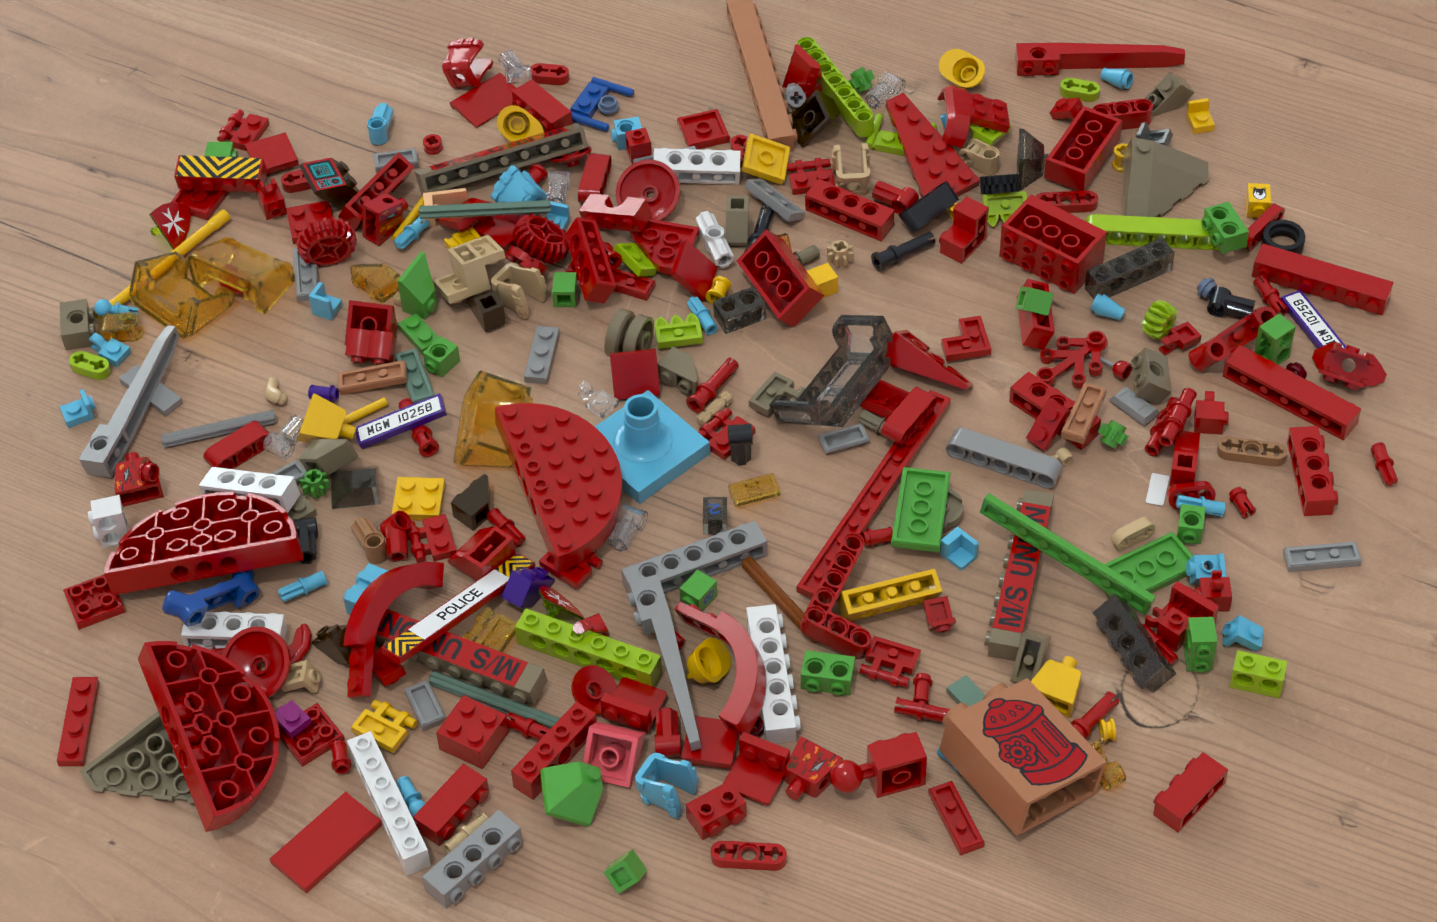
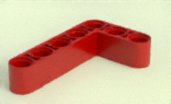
[800,532,872,659]

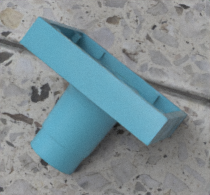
[595,390,710,504]

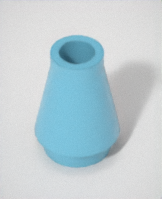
[1100,68,1134,90]
[1090,294,1126,321]

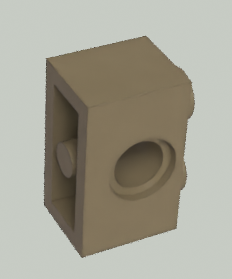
[60,299,96,350]
[1131,347,1172,405]

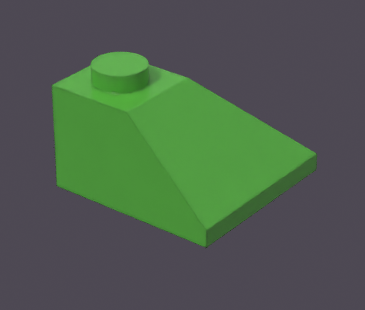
[398,251,437,320]
[540,761,603,827]

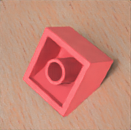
[583,722,646,788]

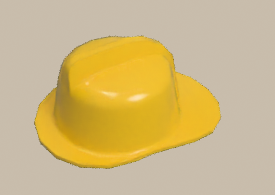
[939,49,985,88]
[497,105,544,142]
[685,637,731,684]

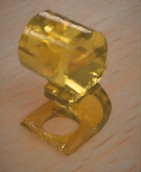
[1090,738,1126,791]

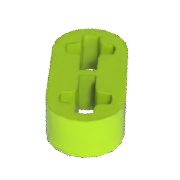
[1060,78,1100,102]
[69,351,111,380]

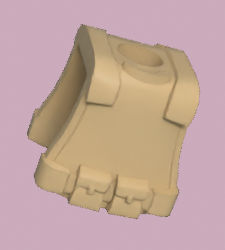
[831,143,870,195]
[491,262,547,319]

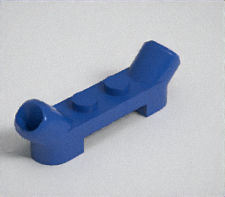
[162,570,261,627]

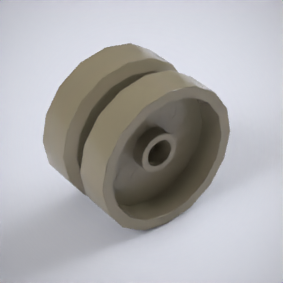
[604,308,654,357]

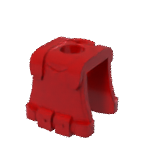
[442,38,493,88]

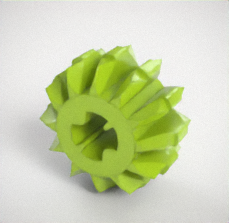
[1142,300,1177,340]

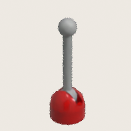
[1086,352,1132,381]

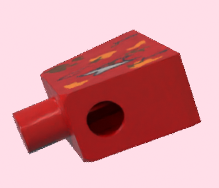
[362,194,408,246]
[115,452,164,507]
[785,736,843,800]

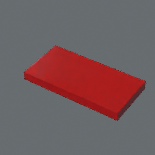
[269,792,382,893]

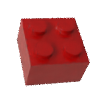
[436,695,509,769]

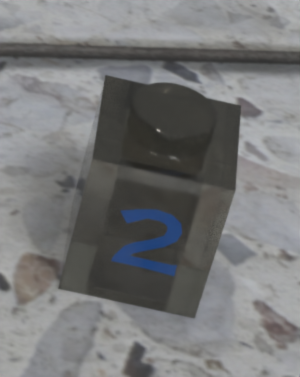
[703,497,728,535]

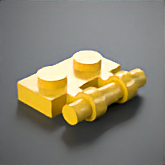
[351,699,418,754]

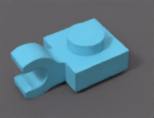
[89,333,131,367]

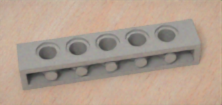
[621,521,768,594]

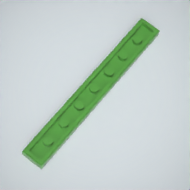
[980,493,1156,616]

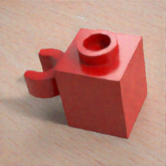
[256,178,287,220]
[1194,391,1229,435]
[1194,570,1232,612]
[1145,607,1190,653]

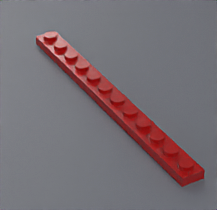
[796,390,951,599]

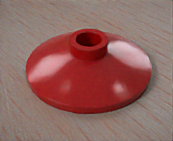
[550,146,592,167]
[571,665,617,715]

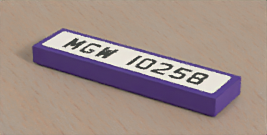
[1281,290,1346,349]
[356,393,447,449]

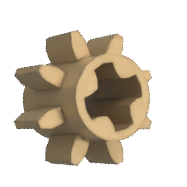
[827,240,853,267]

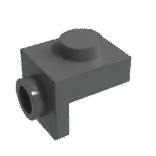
[1136,122,1173,146]

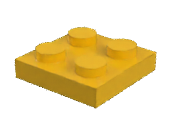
[741,133,790,185]
[392,477,445,521]

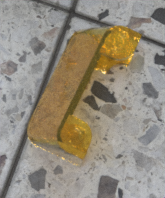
[187,237,295,315]
[129,251,235,339]
[453,370,533,468]

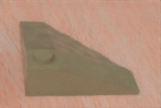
[1124,137,1209,217]
[80,711,194,804]

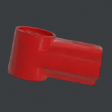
[872,181,919,214]
[380,510,412,562]
[654,708,681,757]

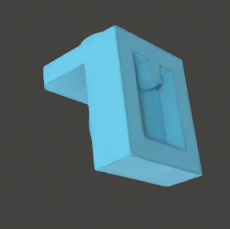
[546,201,570,230]
[59,389,96,428]

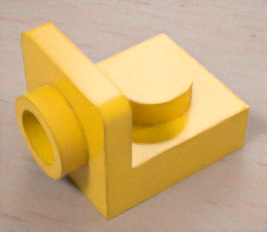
[1186,98,1215,134]

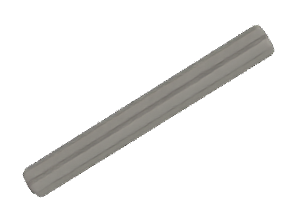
[161,410,277,447]

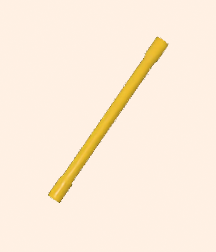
[94,209,231,322]

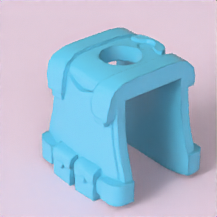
[490,165,549,216]
[635,753,699,819]

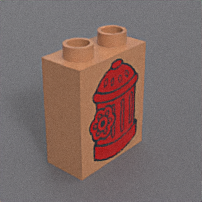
[939,678,1107,836]

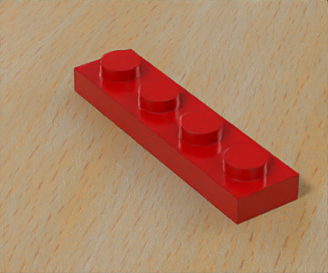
[57,677,99,767]

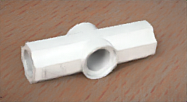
[695,211,734,268]

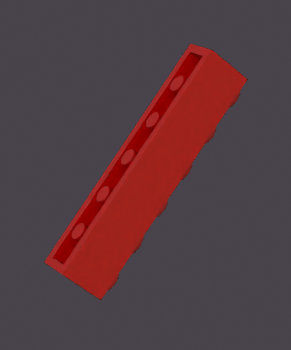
[1252,243,1394,316]
[1222,345,1361,441]

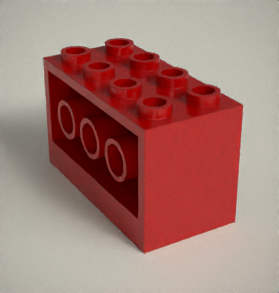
[999,194,1107,294]

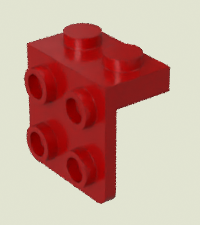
[600,677,667,733]

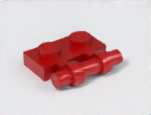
[217,109,269,151]
[787,157,835,195]
[698,408,755,461]
[407,514,456,563]
[539,552,603,589]
[859,636,921,688]

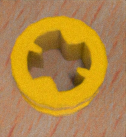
[1099,718,1116,743]

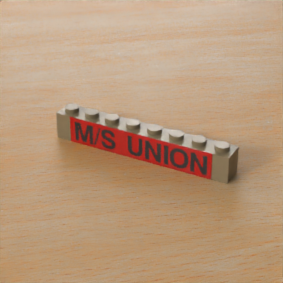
[415,123,588,193]
[984,489,1054,661]
[375,609,548,705]

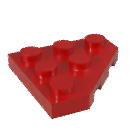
[630,219,699,274]

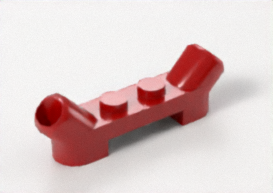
[1188,306,1277,371]

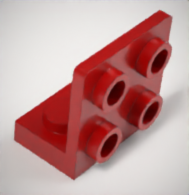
[723,732,790,806]

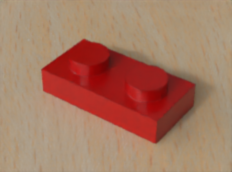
[1026,398,1071,451]

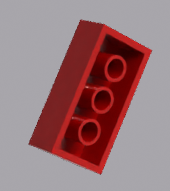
[1044,106,1123,191]
[736,229,825,327]

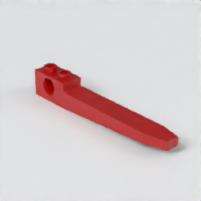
[1015,42,1185,76]

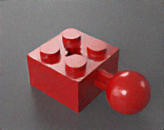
[830,732,927,798]

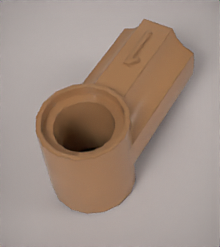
[351,516,387,564]

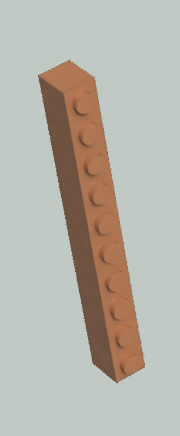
[726,0,797,151]

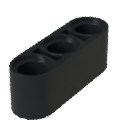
[898,181,959,234]

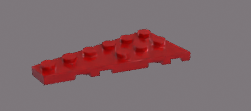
[885,92,980,197]

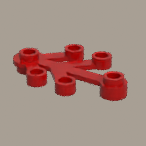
[1036,331,1108,388]

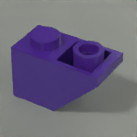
[501,567,555,608]

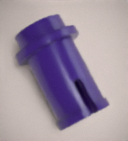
[308,385,339,403]

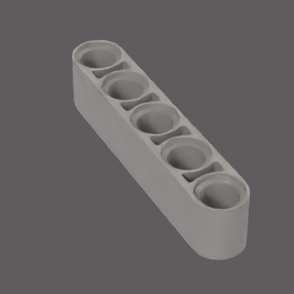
[946,428,1063,489]

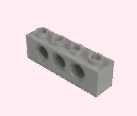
[422,810,523,909]

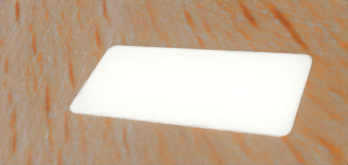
[1146,473,1169,506]

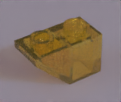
[350,263,400,304]

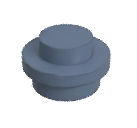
[598,95,619,114]
[1197,278,1218,299]

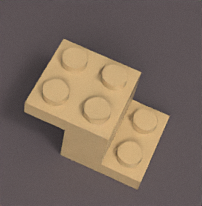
[433,235,506,304]

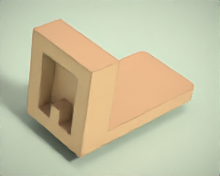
[423,188,468,227]

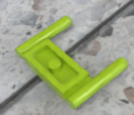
[866,113,937,156]

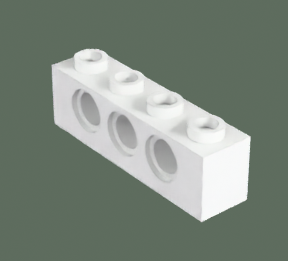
[653,148,740,185]
[199,467,300,514]
[181,611,287,649]

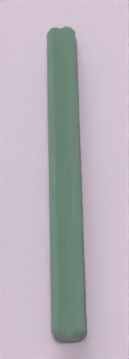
[419,200,551,219]
[429,671,560,729]

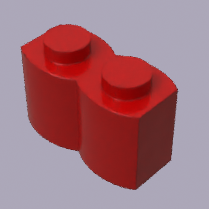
[345,328,397,365]

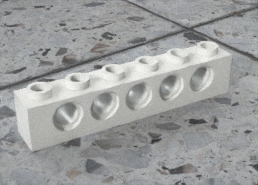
[746,604,801,744]
[347,731,431,876]

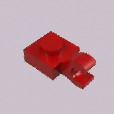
[1159,321,1202,355]

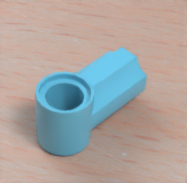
[367,103,394,145]

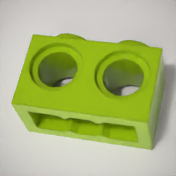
[1229,650,1288,699]

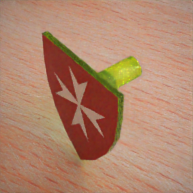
[149,202,191,250]
[538,585,585,620]

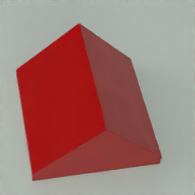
[345,300,398,345]

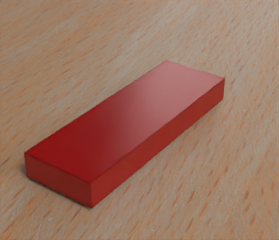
[928,781,985,856]

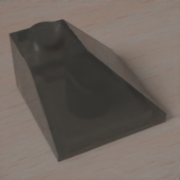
[1017,129,1048,190]
[331,465,380,509]

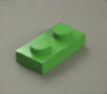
[397,313,439,355]

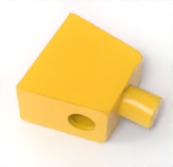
[297,393,356,443]
[1031,656,1082,718]

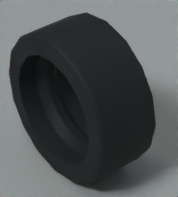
[1261,220,1306,255]

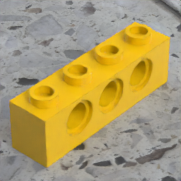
[837,569,942,621]

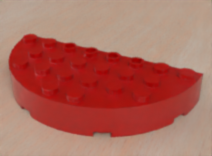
[495,403,622,573]
[104,492,304,595]
[138,641,280,832]

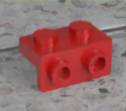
[855,377,910,418]
[1162,581,1219,623]

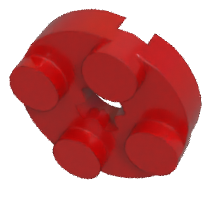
[505,246,548,276]

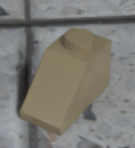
[1010,629,1052,683]

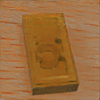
[728,473,781,507]

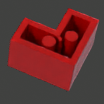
[939,196,989,264]

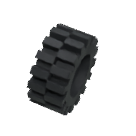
[980,174,1020,194]

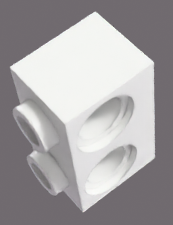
[88,495,129,549]

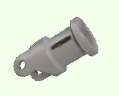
[785,83,806,107]

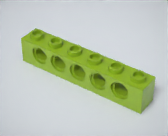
[515,608,662,687]

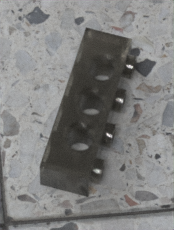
[1085,238,1175,299]
[1092,594,1176,693]

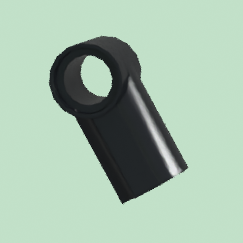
[1207,287,1255,318]
[728,424,753,466]
[293,517,318,564]

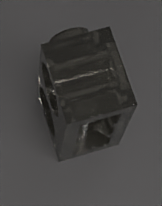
[713,286,766,334]

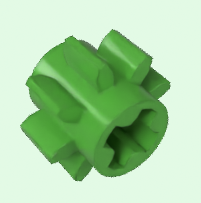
[848,67,875,93]
[1098,420,1129,449]
[300,469,330,499]

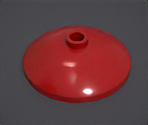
[616,160,680,221]
[222,626,291,698]

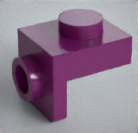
[275,700,312,738]

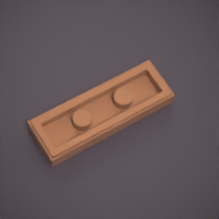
[338,360,408,395]
[1061,382,1107,444]

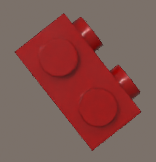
[685,780,747,840]

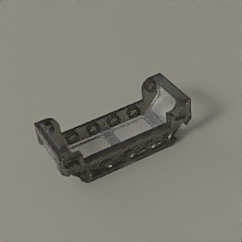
[769,315,893,427]

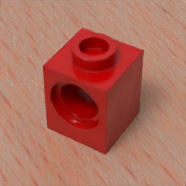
[625,127,652,164]

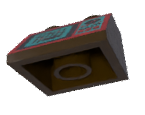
[299,158,359,210]

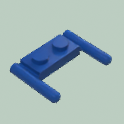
[570,77,634,132]

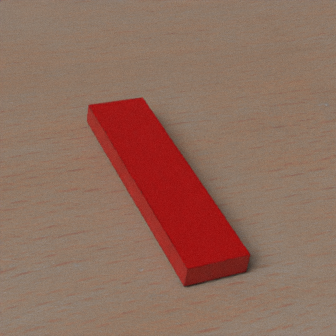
[565,260,656,301]

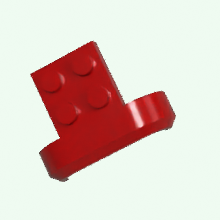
[937,85,1010,148]

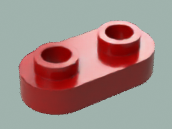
[1166,481,1216,509]

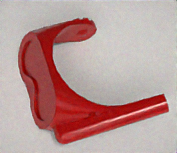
[573,613,610,637]

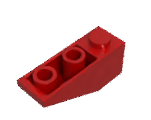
[1169,431,1200,487]

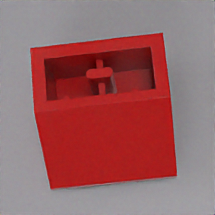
[448,526,516,581]

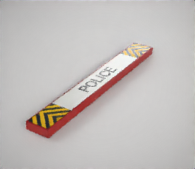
[382,553,535,665]

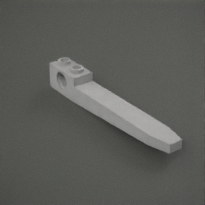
[79,325,180,478]
[627,574,701,751]

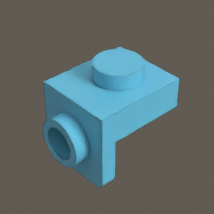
[1222,615,1264,652]

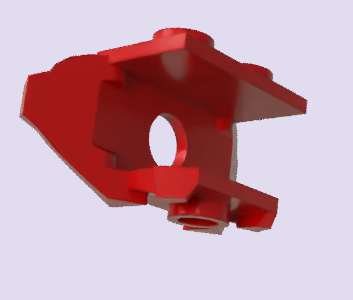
[1312,342,1387,390]

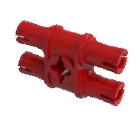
[1144,387,1197,456]

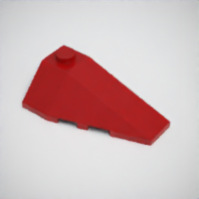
[880,330,973,390]

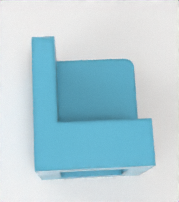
[309,282,343,321]
[940,526,979,570]

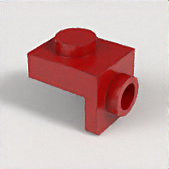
[1049,98,1083,121]
[922,596,956,633]
[372,645,406,686]

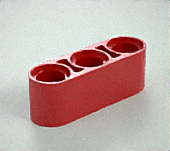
[1092,99,1153,130]
[578,153,612,203]
[881,386,937,446]
[203,421,273,469]

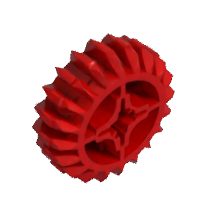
[512,214,569,264]
[296,217,357,268]

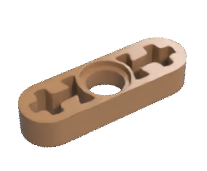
[1217,436,1287,467]

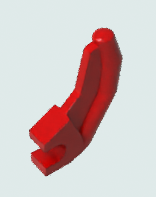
[288,624,312,664]

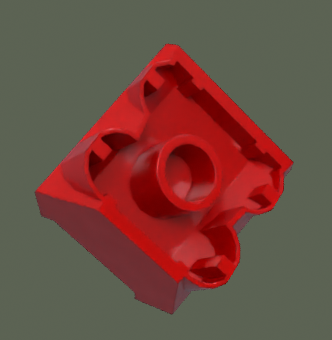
[782,44,822,101]

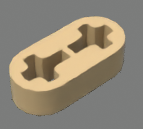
[1111,517,1156,551]

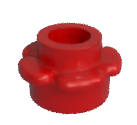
[138,460,159,484]

